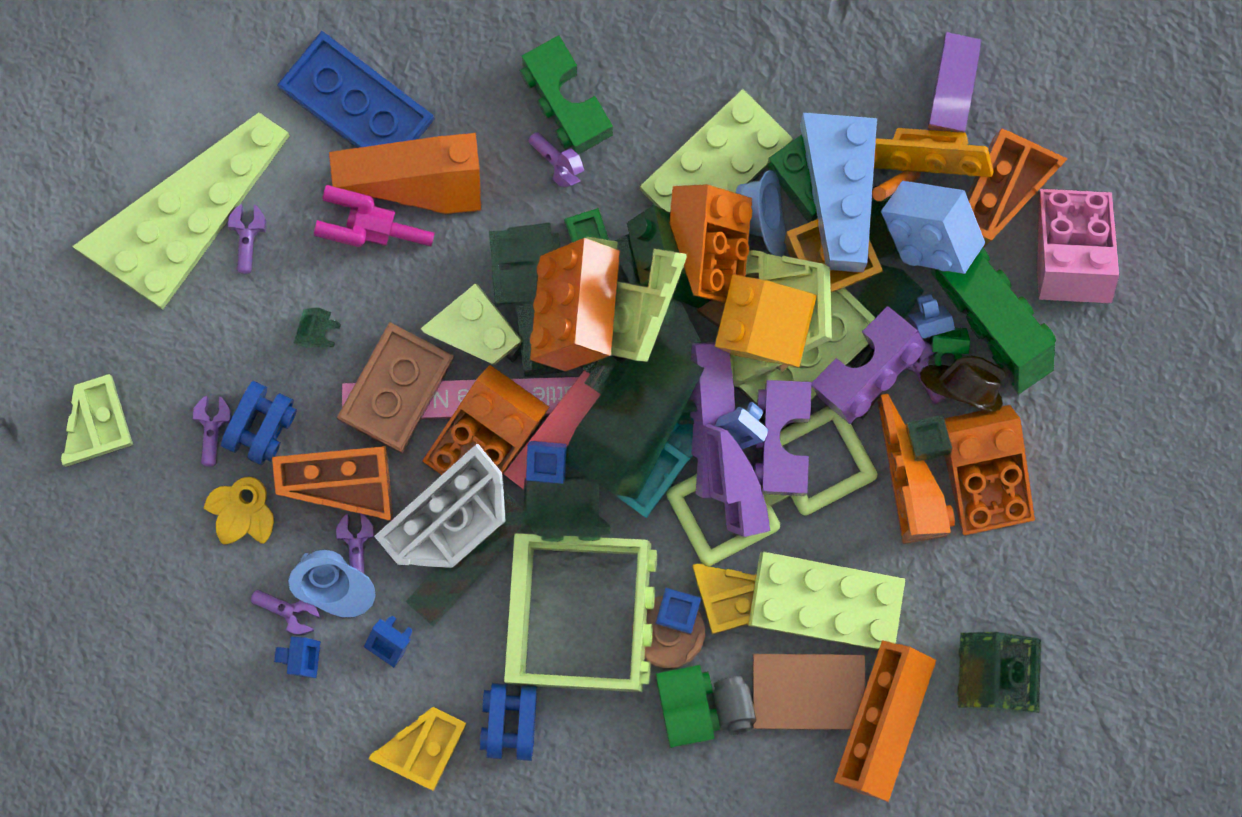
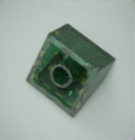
[957,632,1041,713]

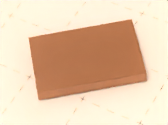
[337,322,455,454]
[753,654,865,730]

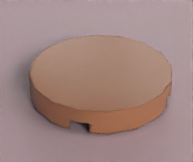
[632,596,705,669]

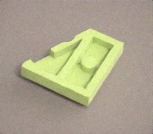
[421,284,523,365]
[61,374,133,467]

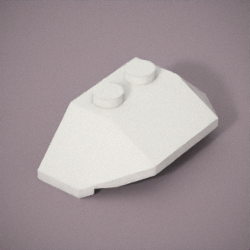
[374,444,505,568]

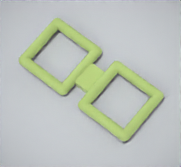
[666,406,878,566]

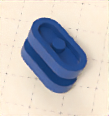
[221,381,297,465]
[480,683,537,761]

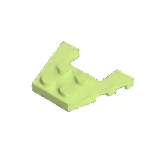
[586,237,687,362]
[730,250,832,387]

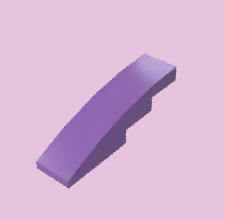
[687,342,735,498]

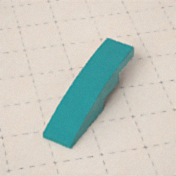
[617,402,694,518]

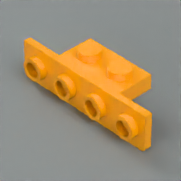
[874,128,994,177]

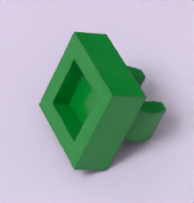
[929,327,970,366]

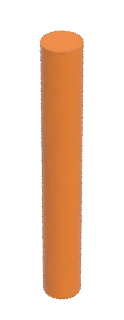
[872,170,921,201]

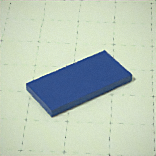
[277,31,435,148]

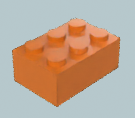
[530,238,620,372]

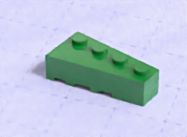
[931,247,1056,395]

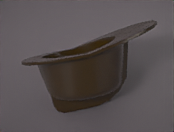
[920,355,1005,412]

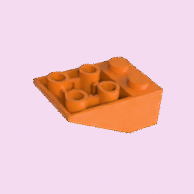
[669,185,752,303]
[422,365,550,475]
[938,405,1035,535]

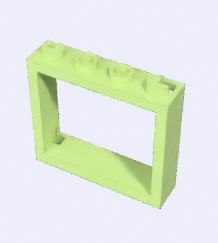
[504,533,657,692]

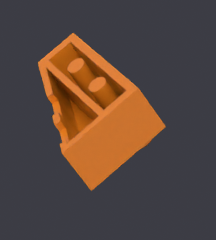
[967,128,1068,248]
[272,446,394,521]

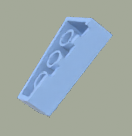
[800,113,877,272]

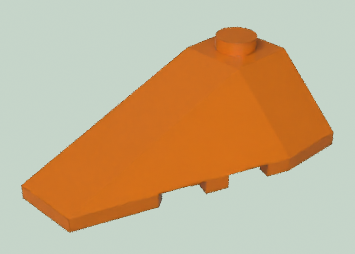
[329,133,481,214]
[877,394,955,544]

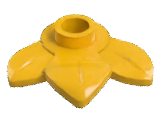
[204,477,274,544]

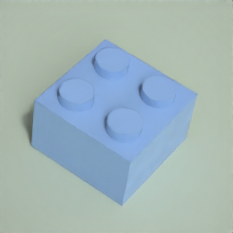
[881,181,985,274]

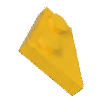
[692,564,756,635]
[369,707,467,791]

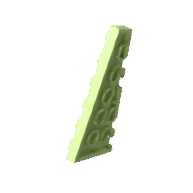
[72,113,289,310]

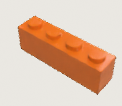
[834,640,936,802]

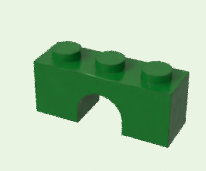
[519,35,613,155]

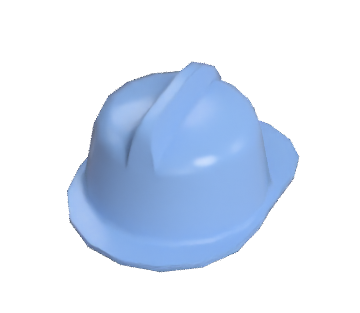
[736,170,786,257]
[288,549,376,617]

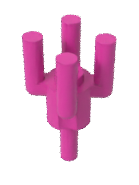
[314,185,435,247]

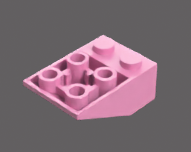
[1037,189,1119,303]

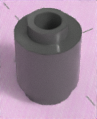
[712,676,757,735]

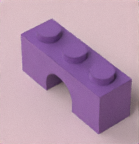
[811,306,926,424]
[755,380,812,496]

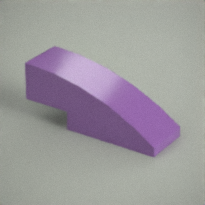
[926,32,981,132]
[703,424,770,537]

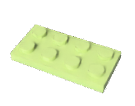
[640,89,793,212]
[738,288,875,430]
[748,552,905,650]

